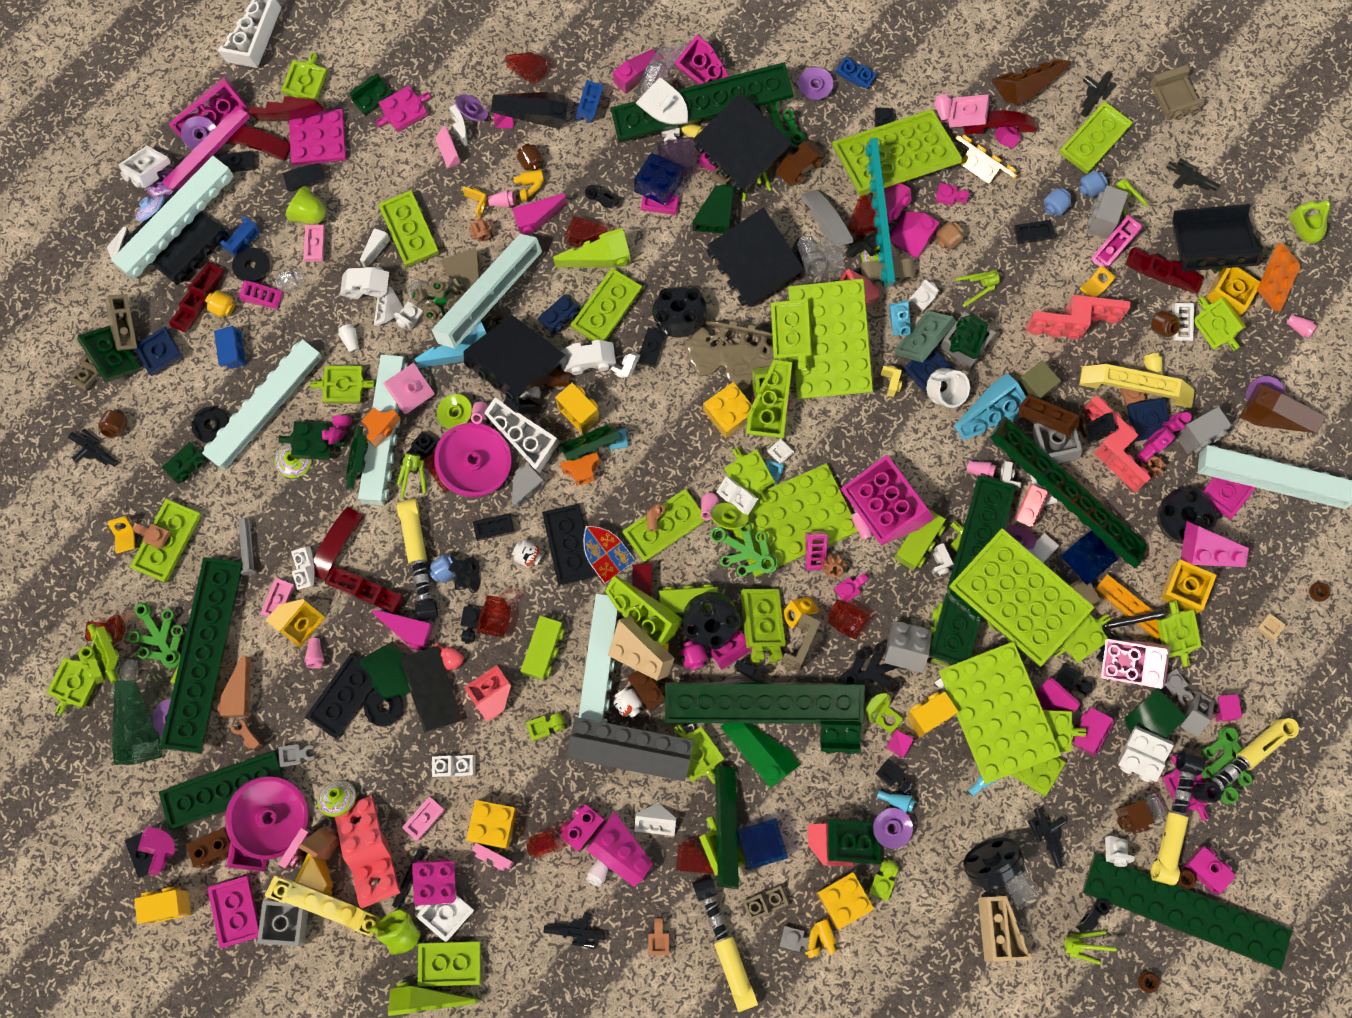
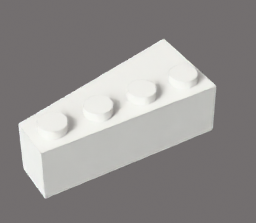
[218,0,281,68]
[485,398,560,473]

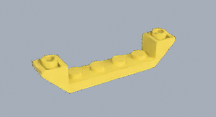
[1079,364,1195,408]
[265,876,381,937]

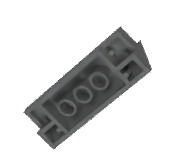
[566,717,693,782]

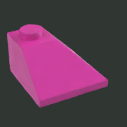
[890,211,940,259]

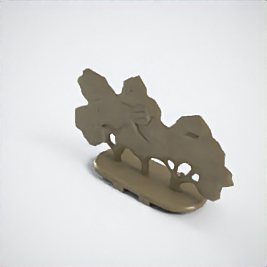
[684,321,793,391]

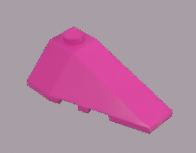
[674,35,729,85]
[169,76,249,138]

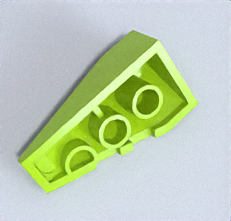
[553,228,631,267]
[746,360,792,438]
[605,575,683,647]
[388,982,478,1016]

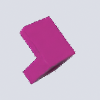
[1215,694,1242,722]

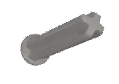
[238,518,257,576]

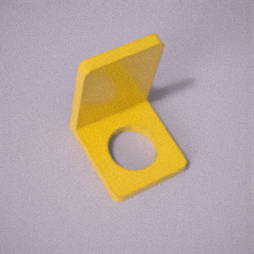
[462,187,488,219]
[1080,266,1115,297]
[108,516,135,553]
[782,597,820,629]

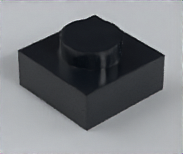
[874,107,893,127]

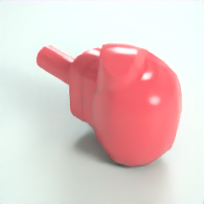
[434,643,464,671]

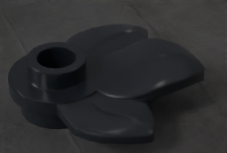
[448,557,480,594]

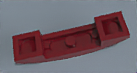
[963,110,1037,134]
[226,126,290,161]
[313,506,364,581]

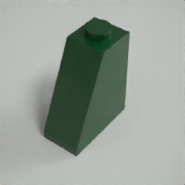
[693,184,734,234]

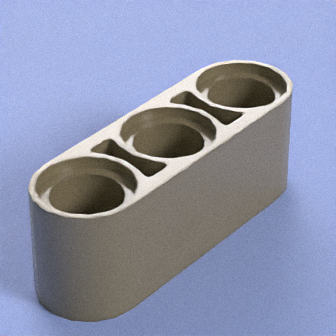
[861,258,915,283]

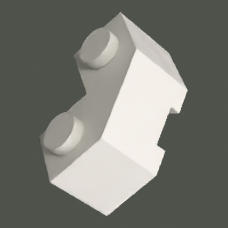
[340,267,389,299]
[561,340,616,375]

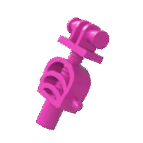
[1137,412,1192,463]

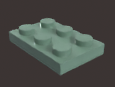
[894,310,956,363]

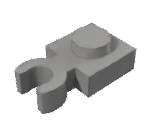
[1164,668,1194,706]
[278,744,315,768]
[779,926,809,952]

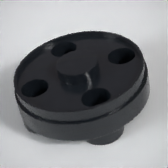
[652,287,707,338]
[1157,487,1218,544]
[682,592,740,649]
[963,837,1026,891]

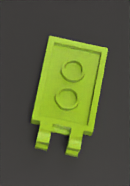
[771,299,812,371]
[740,589,786,663]

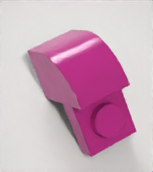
[138,826,175,876]

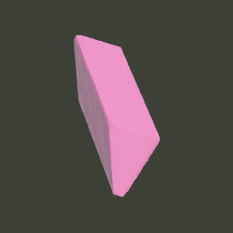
[436,126,460,168]

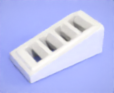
[360,228,390,268]
[1172,303,1194,341]

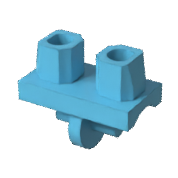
[889,300,911,336]

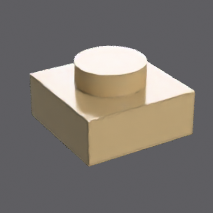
[1256,613,1286,641]

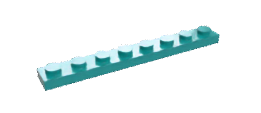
[865,138,895,287]

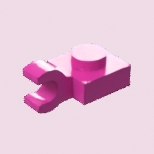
[935,183,969,206]
[833,573,869,604]

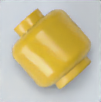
[205,290,235,318]

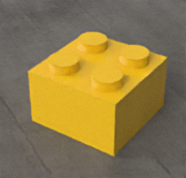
[1205,267,1260,316]
[703,382,752,439]
[555,383,600,435]
[1159,559,1217,615]
[906,692,958,738]
[466,800,517,849]
[816,872,874,930]
[134,887,191,924]

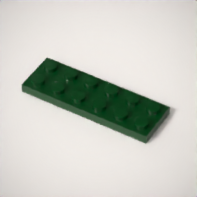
[159,751,284,831]

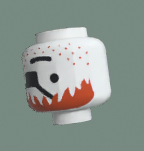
[512,539,542,568]
[614,687,643,718]

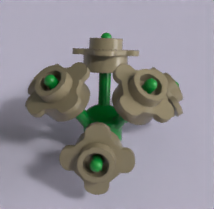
[411,276,465,322]

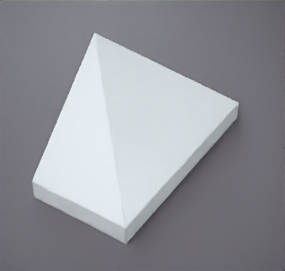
[107,227,131,259]
[374,287,403,326]
[634,803,676,836]

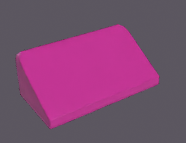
[708,629,752,670]

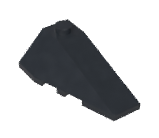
[491,92,567,129]

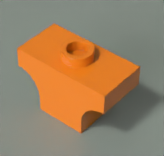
[361,407,401,448]
[560,453,600,486]

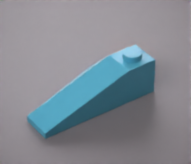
[415,321,486,368]
[954,373,1026,441]

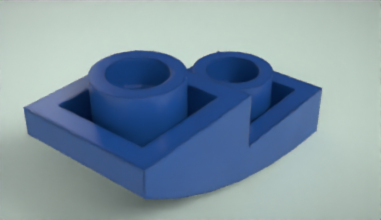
[835,57,877,89]

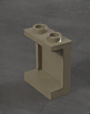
[1150,65,1205,120]
[781,613,821,671]

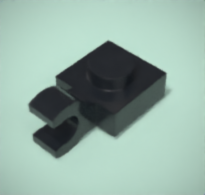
[733,659,769,683]

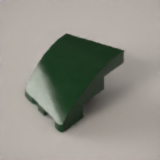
[359,641,410,699]
[1124,688,1187,738]

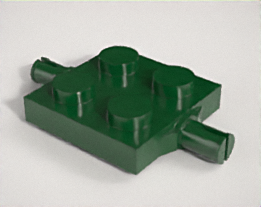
[279,421,345,460]
[345,426,368,490]

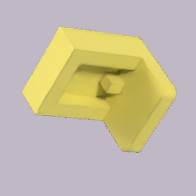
[881,365,902,397]

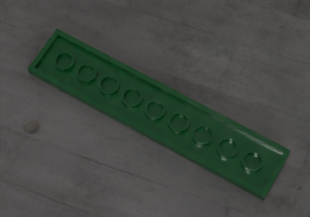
[610,62,794,143]
[990,416,1148,568]
[929,475,1016,665]
[160,557,242,754]
[665,682,865,724]
[1081,854,1293,970]

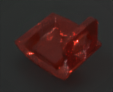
[477,595,511,638]
[827,599,870,640]
[85,615,125,645]

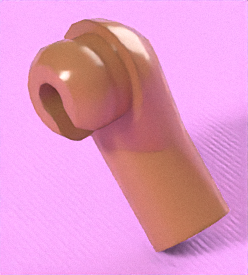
[646,504,665,532]

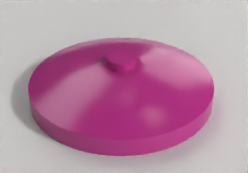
[434,423,511,498]
[225,777,308,860]

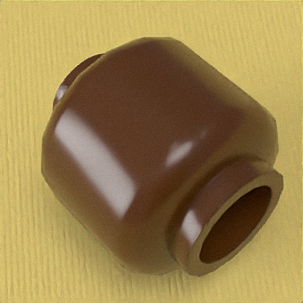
[516,143,543,171]
[1151,311,1180,337]
[98,409,128,438]

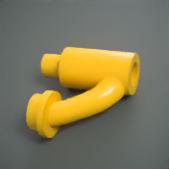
[514,169,544,202]
[805,919,836,958]

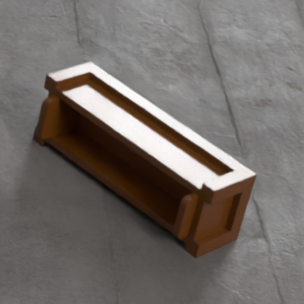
[1018,394,1079,438]

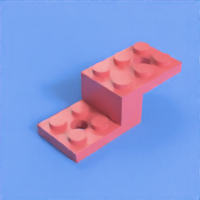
[1026,295,1130,340]
[1082,395,1151,493]
[335,795,400,909]

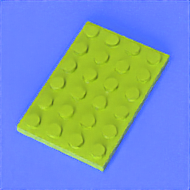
[832,109,962,196]
[788,279,873,399]
[732,463,859,578]
[949,529,1095,667]
[938,641,1061,784]

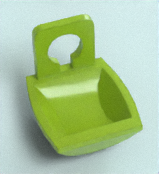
[866,693,903,733]

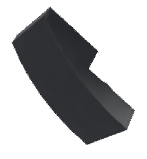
[283,163,325,192]
[399,431,438,474]

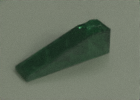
[112,680,162,765]

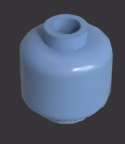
[1079,171,1108,198]
[1044,188,1071,216]
[430,554,456,583]

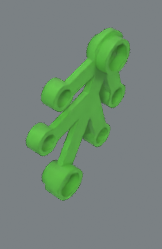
[710,523,778,577]
[127,603,185,669]
[1201,727,1252,804]

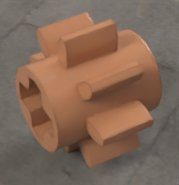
[469,218,493,242]
[1140,455,1166,479]
[821,554,846,578]

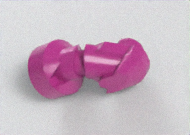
[322,415,352,444]

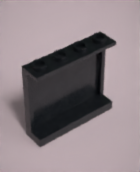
[693,92,792,194]
[125,188,228,286]
[1172,204,1263,272]
[706,207,804,308]
[463,315,566,405]

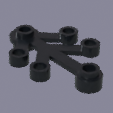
[840,643,908,698]

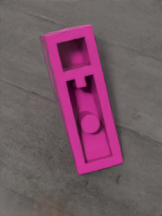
[613,49,664,94]
[512,193,567,235]
[1091,215,1144,269]
[372,609,433,651]

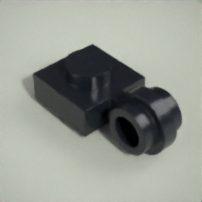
[585,185,621,209]
[460,606,484,644]
[1055,664,1094,696]
[875,758,914,795]
[1076,899,1110,933]

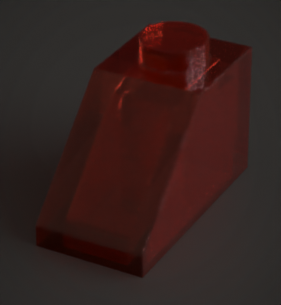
[505,52,547,85]
[849,194,877,238]
[565,216,608,247]
[526,831,559,859]
[676,842,714,874]

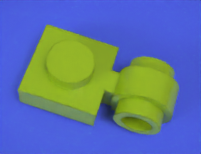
[78,646,105,684]
[526,713,566,742]
[868,859,899,901]

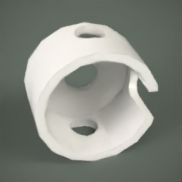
[926,368,970,408]

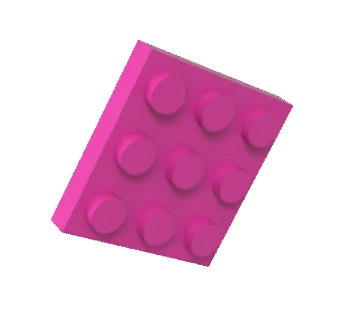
[289,109,346,166]

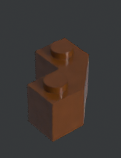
[776,140,826,186]

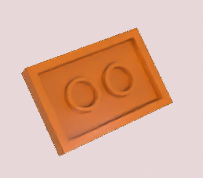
[1257,244,1301,311]

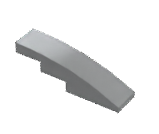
[801,190,853,247]

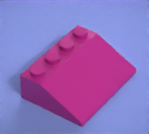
[840,455,934,546]

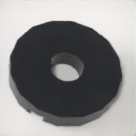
[232,248,270,283]
[191,406,229,443]
[364,690,404,727]

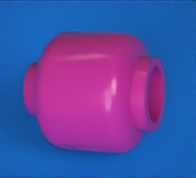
[679,641,708,671]

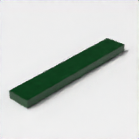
[715,765,739,889]

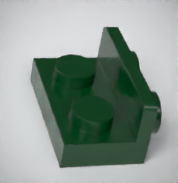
[349,73,393,116]
[949,315,989,359]
[161,442,207,484]
[820,721,861,754]

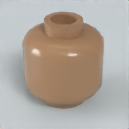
[936,222,964,249]

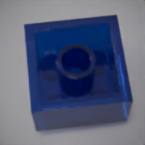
[634,153,684,206]
[1061,530,1118,585]
[737,818,788,871]

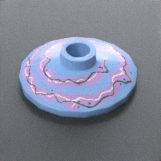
[135,194,165,222]

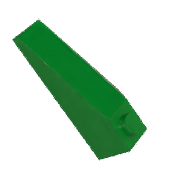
[720,723,801,790]

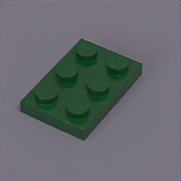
[77,326,141,383]
[559,423,620,461]
[828,819,881,865]

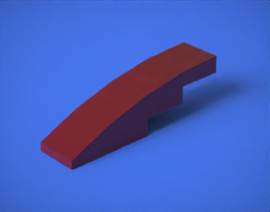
[248,96,324,121]
[1125,247,1203,294]
[169,262,225,333]
[325,566,405,615]

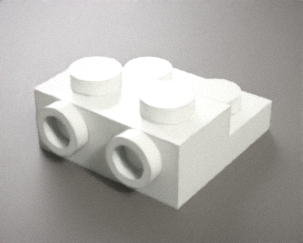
[118,146,171,188]
[1118,726,1174,782]
[414,893,474,942]

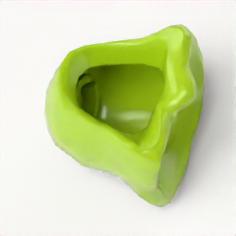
[286,186,326,225]
[1288,200,1330,244]
[369,909,421,955]

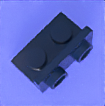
[538,294,580,335]

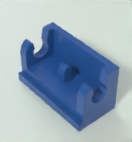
[574,80,604,123]
[220,216,261,257]
[214,326,246,369]

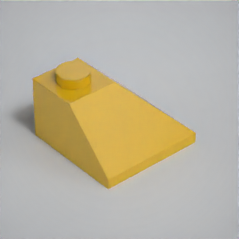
[265,599,326,648]
[294,854,333,896]

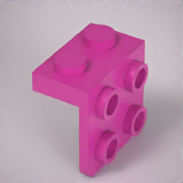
[1035,678,1080,713]
[412,859,456,906]

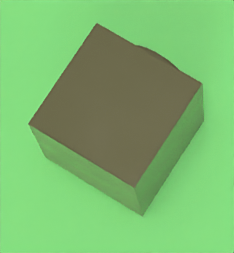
[1018,360,1061,400]

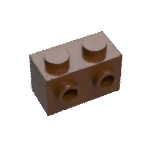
[627,671,665,713]
[1115,799,1155,834]
[185,828,231,870]

